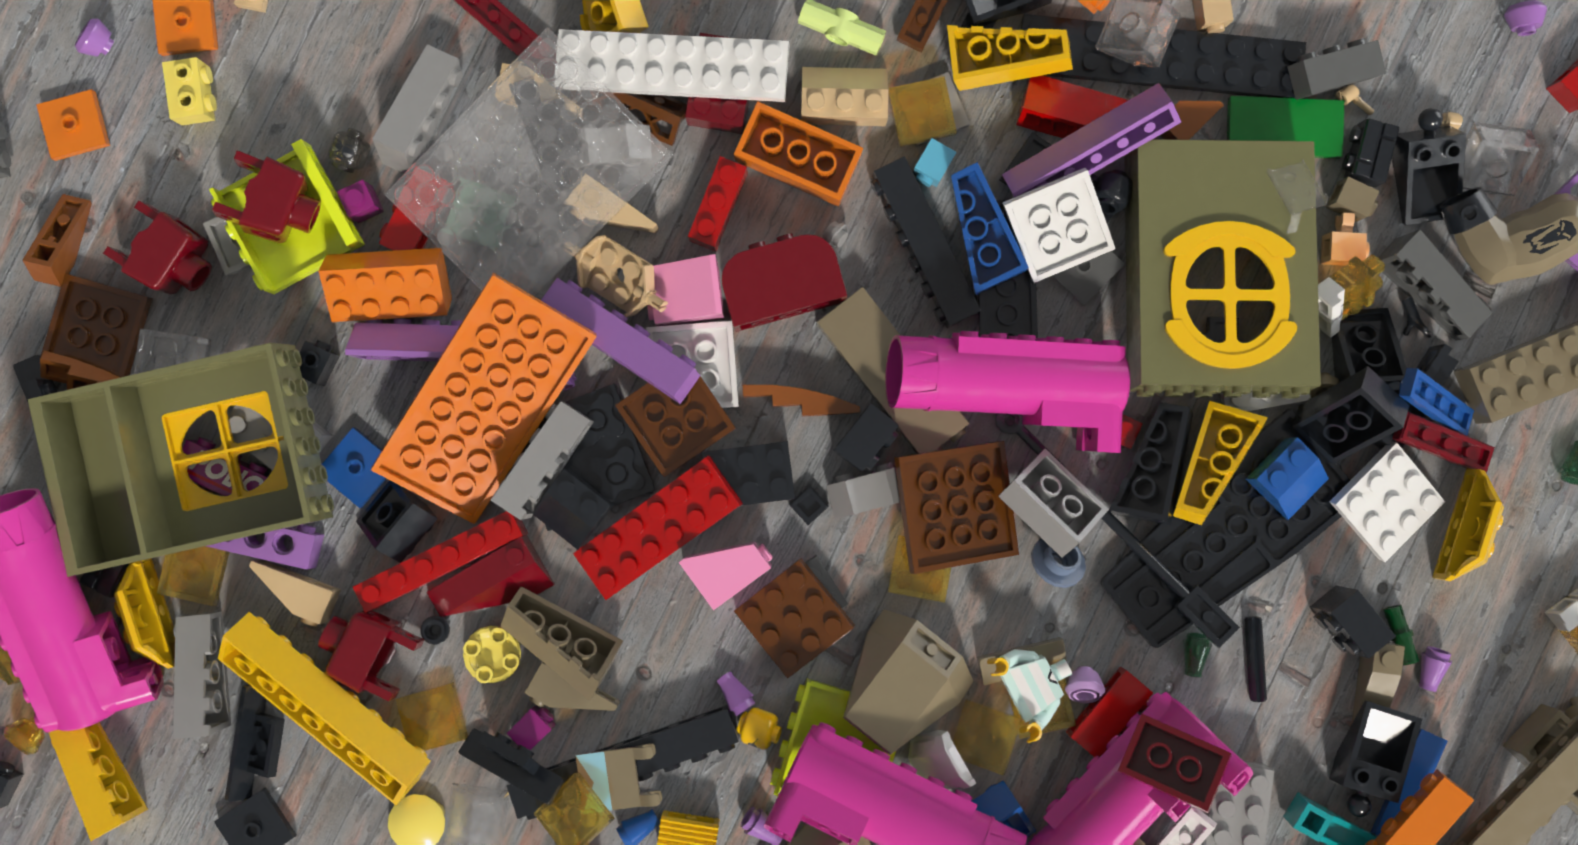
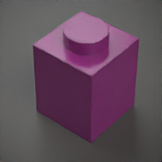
[337,180,384,223]
[506,705,556,750]

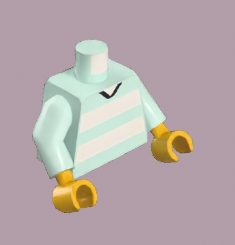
[987,649,1072,743]

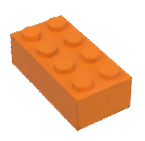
[734,101,863,207]
[318,248,452,322]

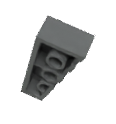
[1373,229,1492,341]

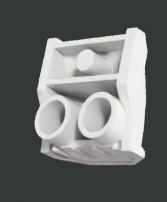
[908,730,976,789]

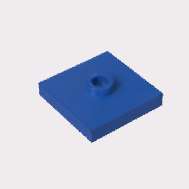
[322,427,387,508]

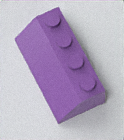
[345,319,462,362]

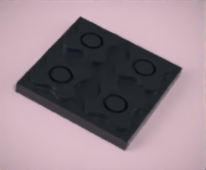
[519,383,656,531]

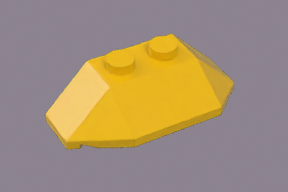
[1432,469,1504,581]
[114,558,175,669]

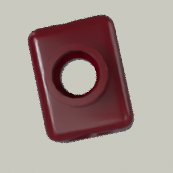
[212,150,321,243]
[103,200,212,295]
[318,611,425,701]

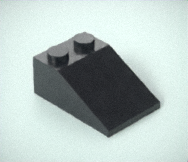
[1332,308,1407,395]

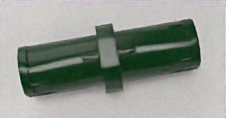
[1383,605,1420,666]

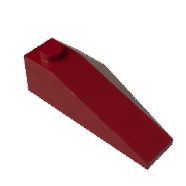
[427,535,555,617]

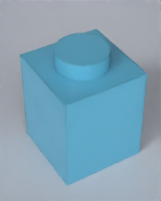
[913,138,956,187]

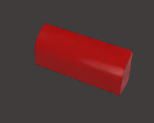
[1016,75,1128,156]

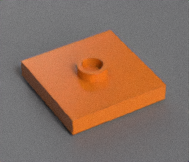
[152,0,218,56]
[36,89,110,161]

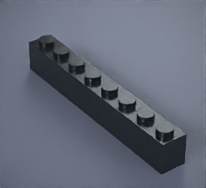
[507,705,740,820]

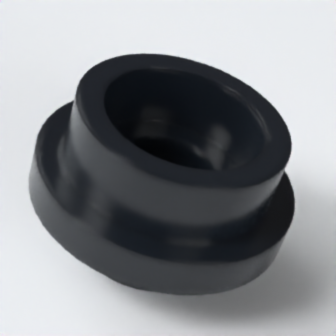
[420,615,450,645]

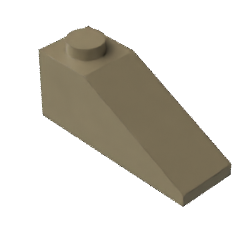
[1352,642,1405,723]
[525,662,621,711]

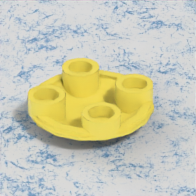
[463,625,521,683]
[388,794,445,845]

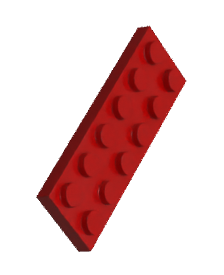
[573,456,743,600]

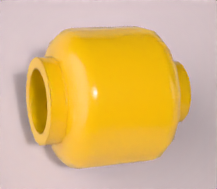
[737,707,782,750]

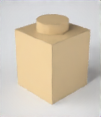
[1193,0,1234,34]

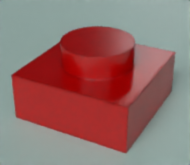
[1121,414,1143,450]

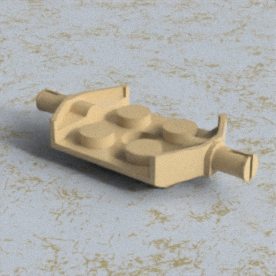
[564,235,668,317]

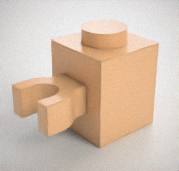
[1320,213,1370,266]

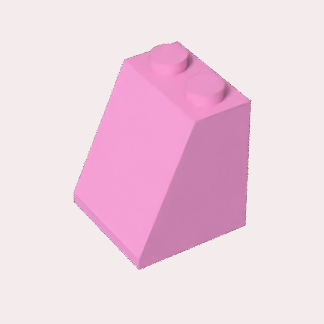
[647,254,725,326]
[679,541,772,610]

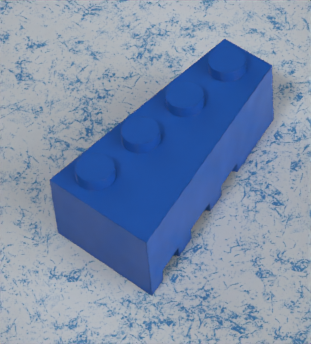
[951,162,1029,296]

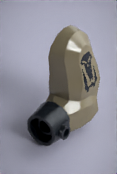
[1440,187,1578,285]

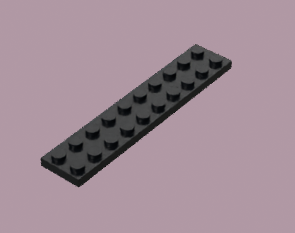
[1021,14,1307,98]

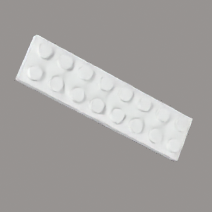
[554,29,790,102]

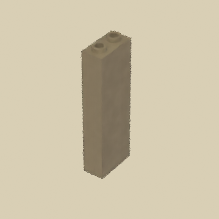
[817,287,969,454]

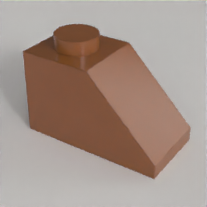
[1160,101,1224,140]

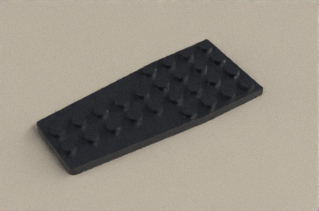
[1100,408,1350,648]

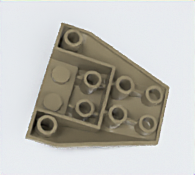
[843,609,973,755]

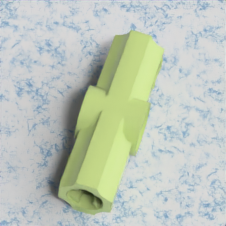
[798,0,886,56]

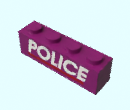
[182,437,270,496]

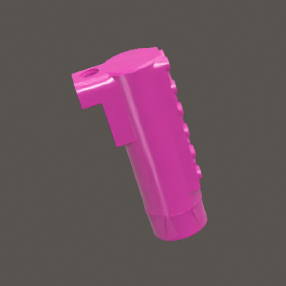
[885,331,1130,453]
[0,488,164,733]
[1027,692,1253,845]
[764,722,1027,845]

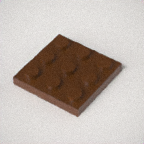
[40,273,153,378]
[615,367,736,477]
[734,558,855,679]

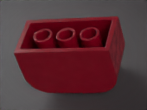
[722,233,847,332]

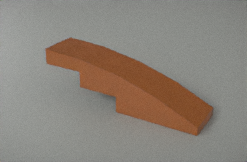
[40,350,120,390]
[743,385,860,417]

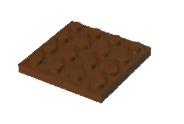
[894,441,1019,574]

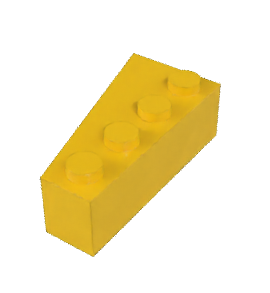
[947,25,1073,91]
[1173,401,1268,525]
[48,722,148,841]

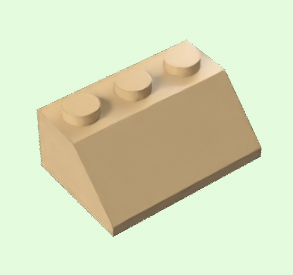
[801,67,889,126]

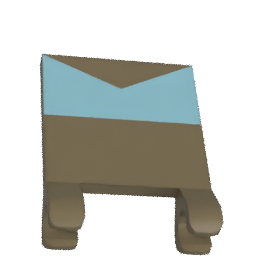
[575,743,663,814]

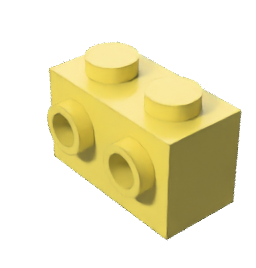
[162,57,217,125]

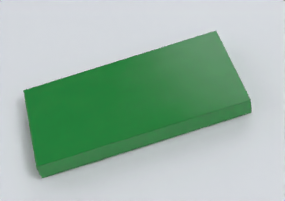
[1227,96,1344,159]

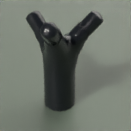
[1401,297,1433,338]

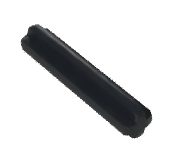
[1244,616,1267,702]

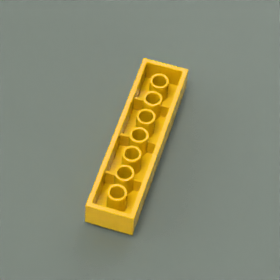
[217,612,431,806]

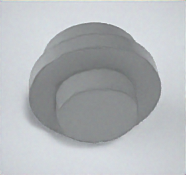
[822,221,848,248]

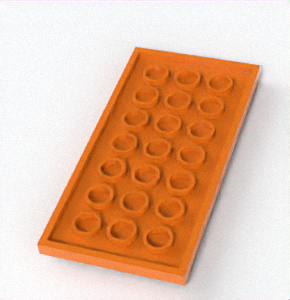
[371,273,597,524]

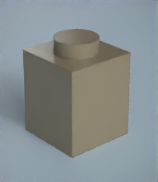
[1326,177,1379,222]

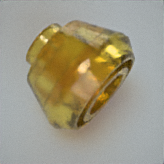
[4,717,45,755]

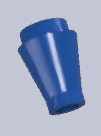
[616,809,660,845]

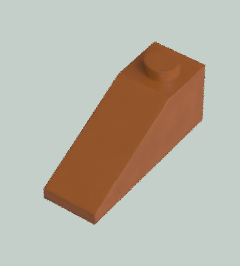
[22,194,92,287]

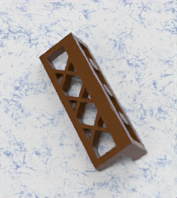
[569,90,687,146]

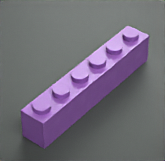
[1002,83,1181,197]
[541,278,700,404]

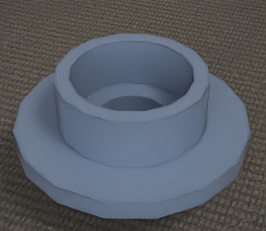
[1031,538,1086,588]

